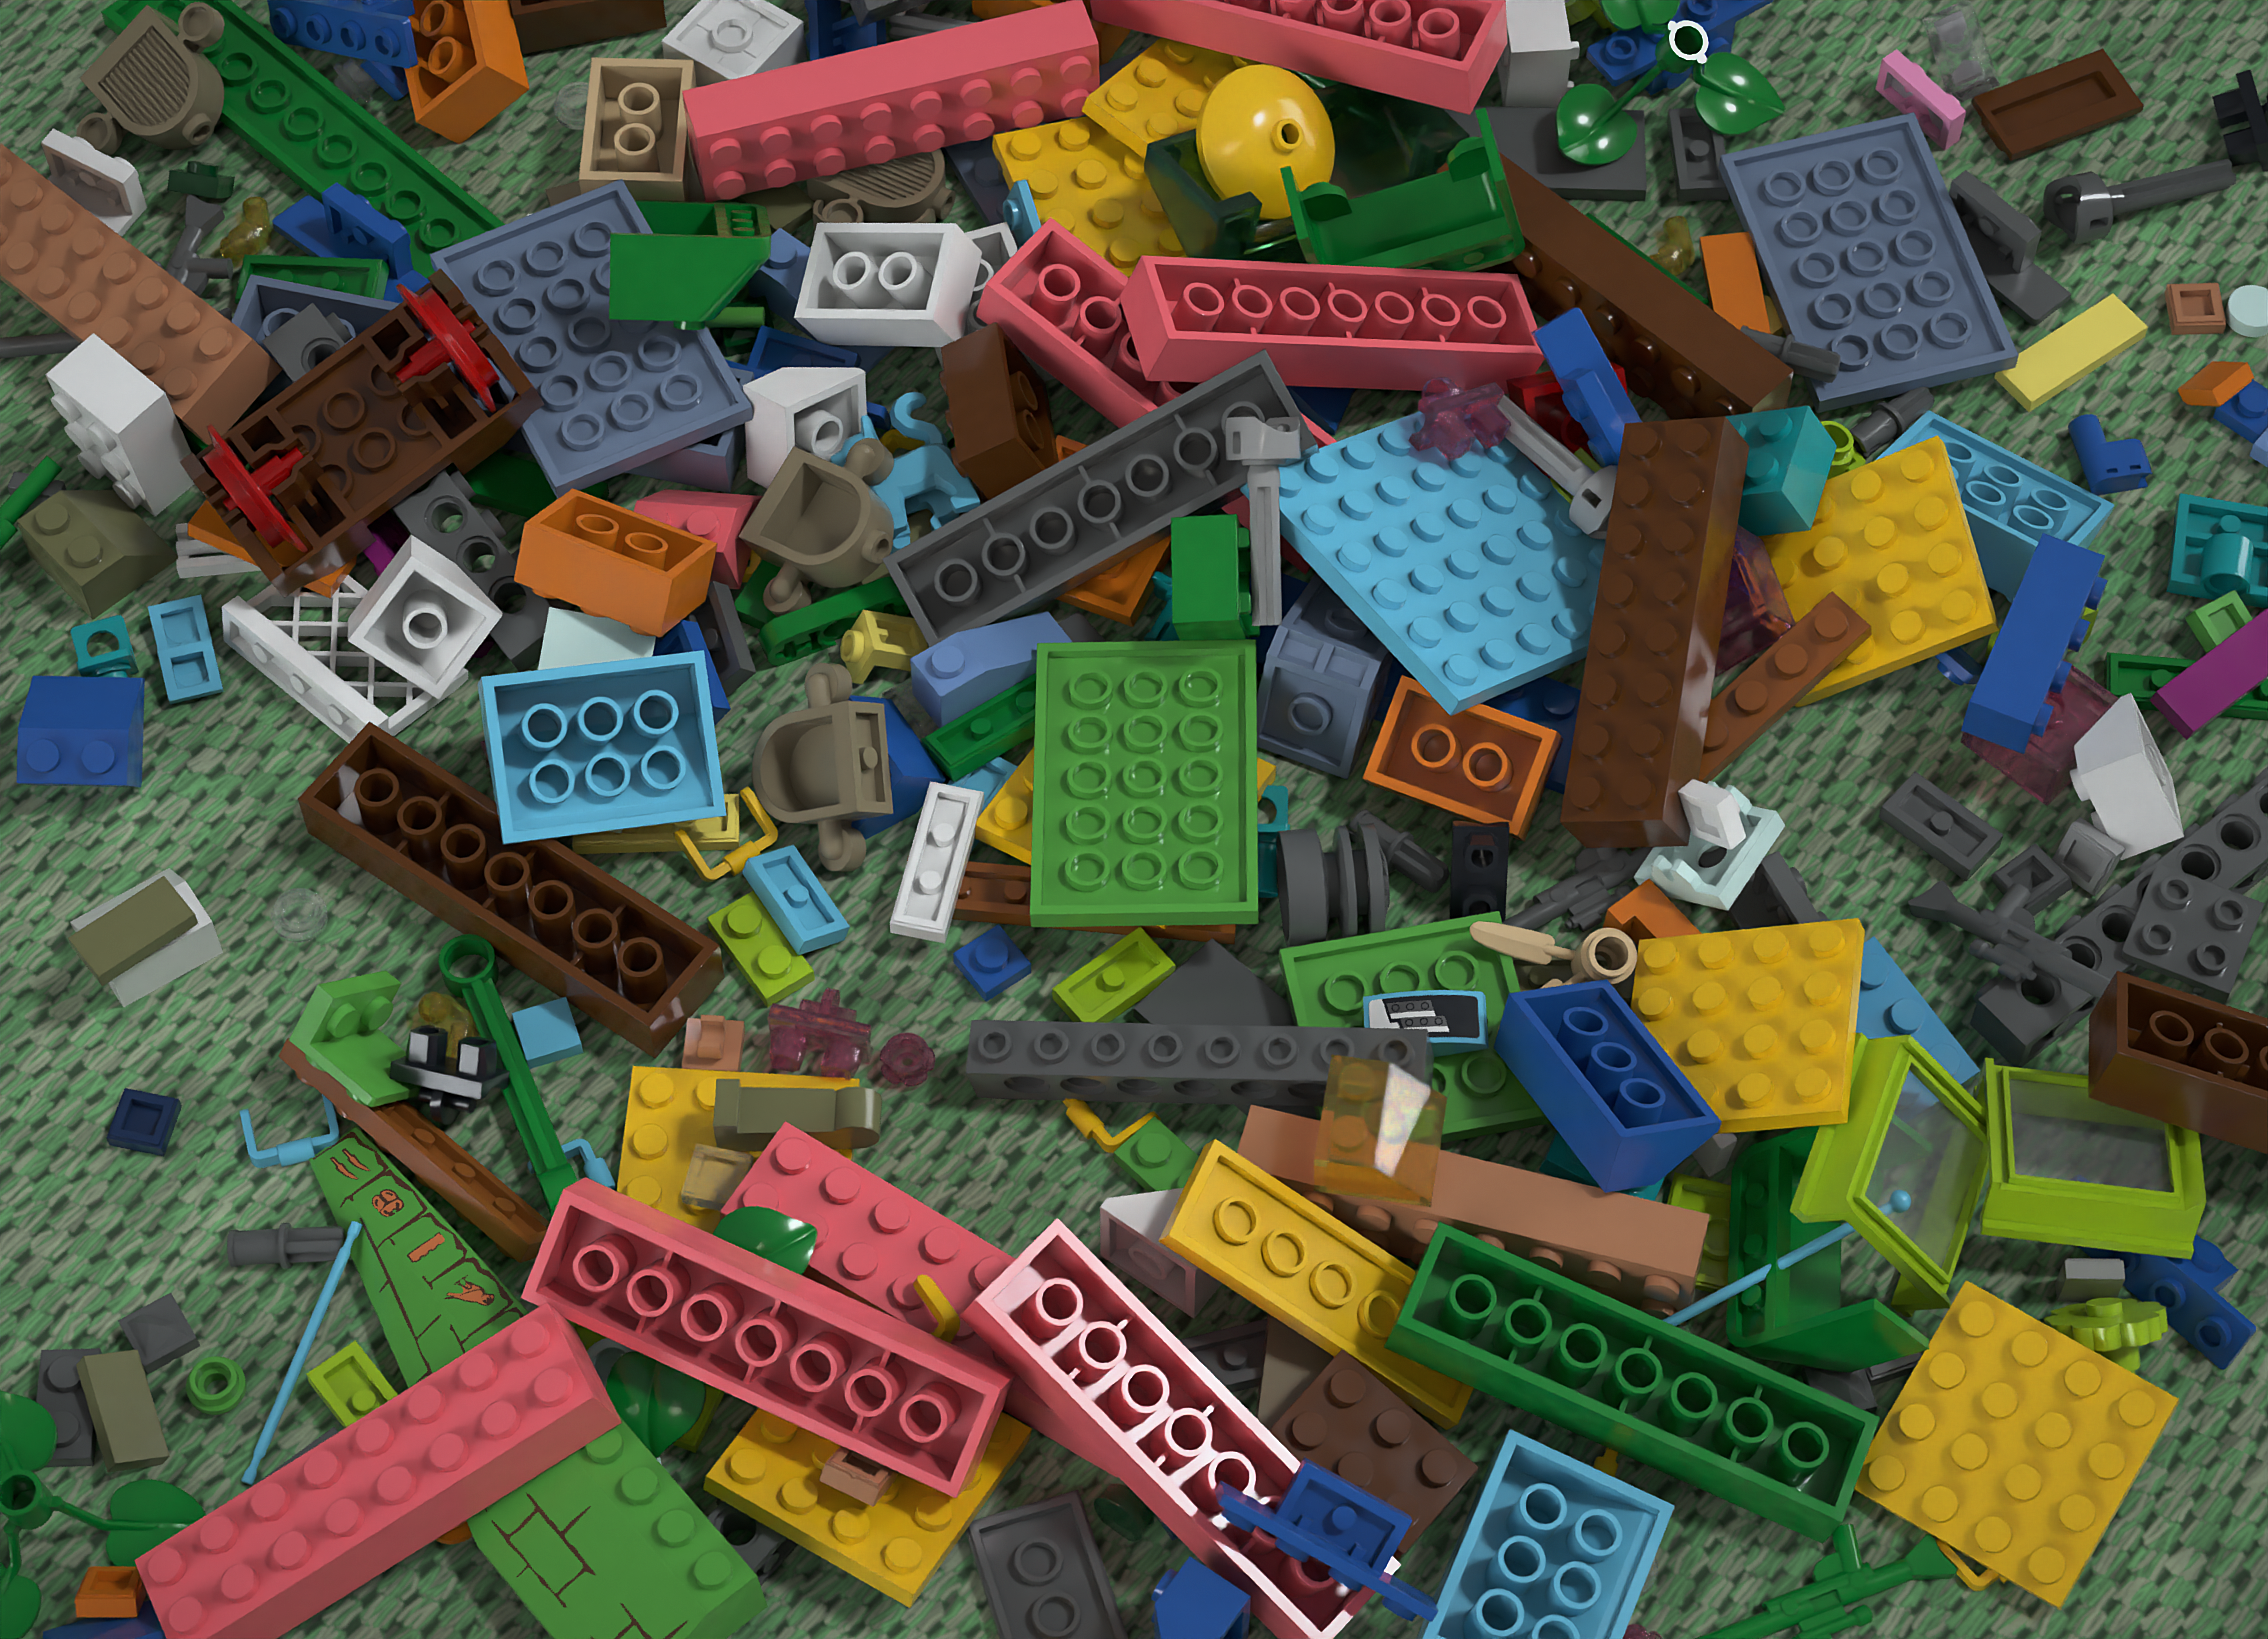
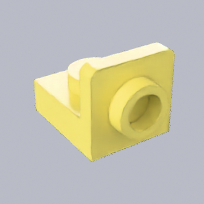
[840,610,928,685]

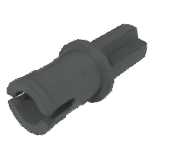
[1740,325,1841,383]
[1849,387,1934,460]
[1348,809,1450,893]
[227,1223,346,1269]

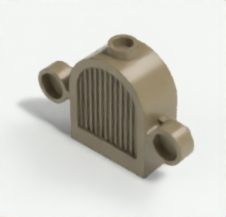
[76,2,224,156]
[807,148,956,223]
[738,438,894,617]
[751,663,893,872]

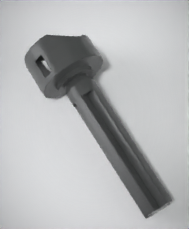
[2043,159,2236,245]

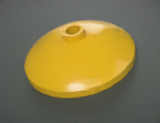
[1196,64,1335,221]

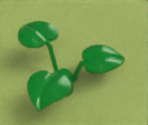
[1555,0,1785,166]
[551,1204,818,1459]
[0,1390,207,1639]

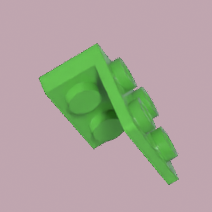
[289,970,422,1107]

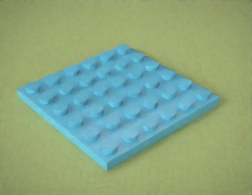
[1240,394,1606,716]

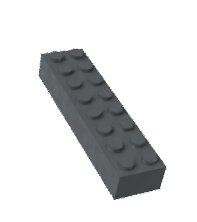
[882,349,1320,647]

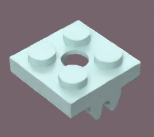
[1634,781,1785,911]

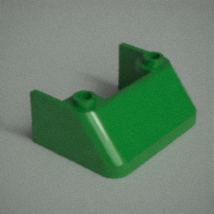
[1280,107,1525,272]
[609,200,771,330]
[1726,1116,1930,1373]

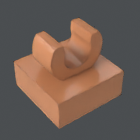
[681,1015,745,1072]

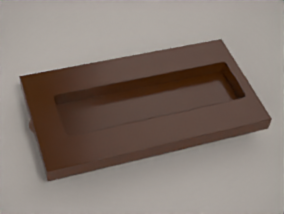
[1971,49,2144,161]

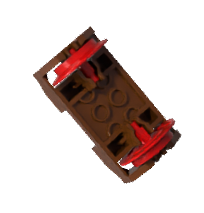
[180,268,544,598]

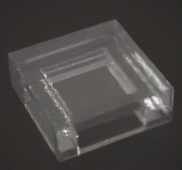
[681,1143,754,1211]

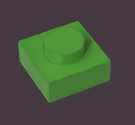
[2185,590,2253,654]

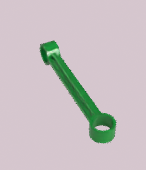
[439,934,578,1215]

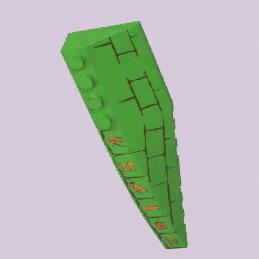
[309,1126,768,1639]

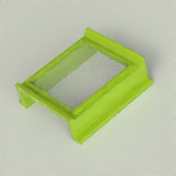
[1790,1032,1989,1317]
[1973,1058,2206,1259]

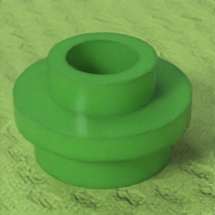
[186,1356,247,1415]

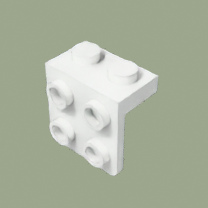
[41,129,147,237]

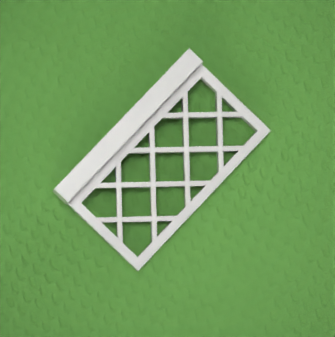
[222,575,468,743]

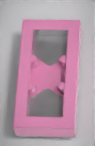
[1876,49,1966,151]

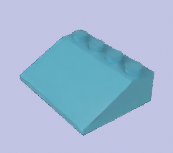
[1876,410,2115,603]
[478,650,726,845]
[1416,1429,1675,1639]

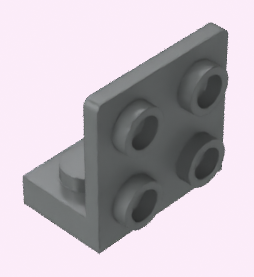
[2121,864,2265,1005]

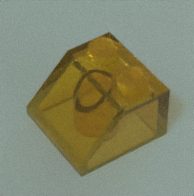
[1314,1055,1447,1207]

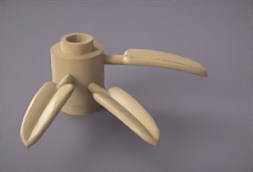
[1470,921,1637,1034]

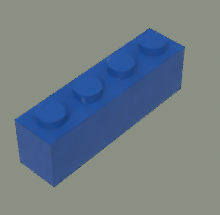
[1961,533,2108,754]

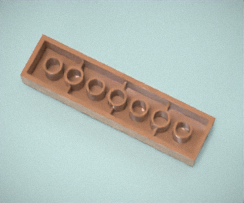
[0,143,282,446]
[1237,1105,1710,1326]

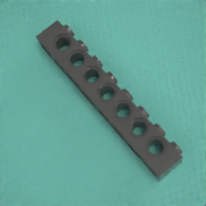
[262,303,567,672]
[1970,767,2268,1068]
[966,1020,1434,1109]

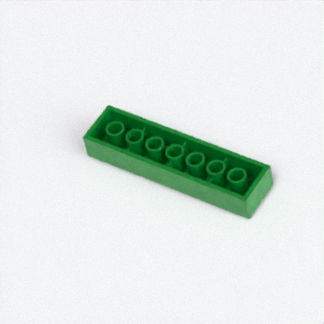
[1384,1221,1880,1544]

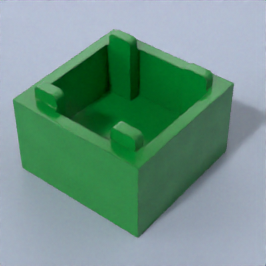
[1171,514,1260,641]

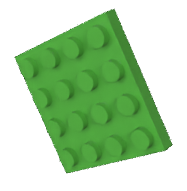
[1278,911,1551,1146]

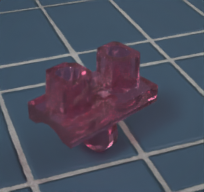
[1408,376,1511,461]
[768,987,874,1081]

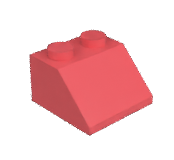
[633,489,763,589]

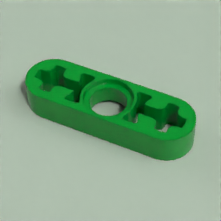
[758,577,910,666]

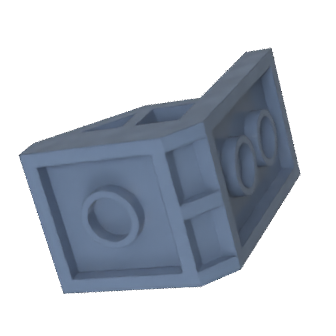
[1257,572,1394,780]

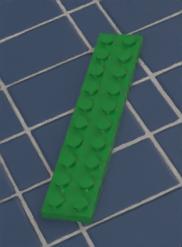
[101,0,506,280]

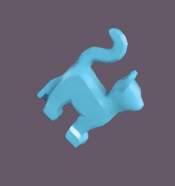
[830,392,980,554]

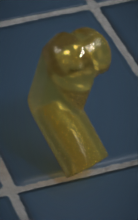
[219,196,272,263]
[1649,216,1695,277]
[418,992,475,1059]

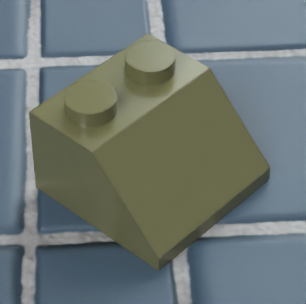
[17,490,178,620]

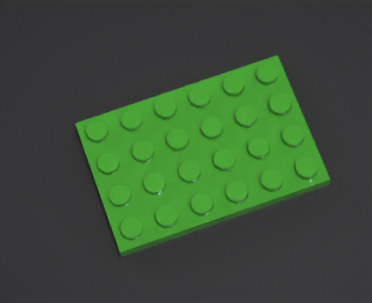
[1030,639,1259,927]

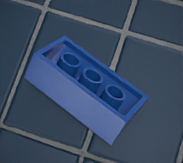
[1494,979,1722,1193]

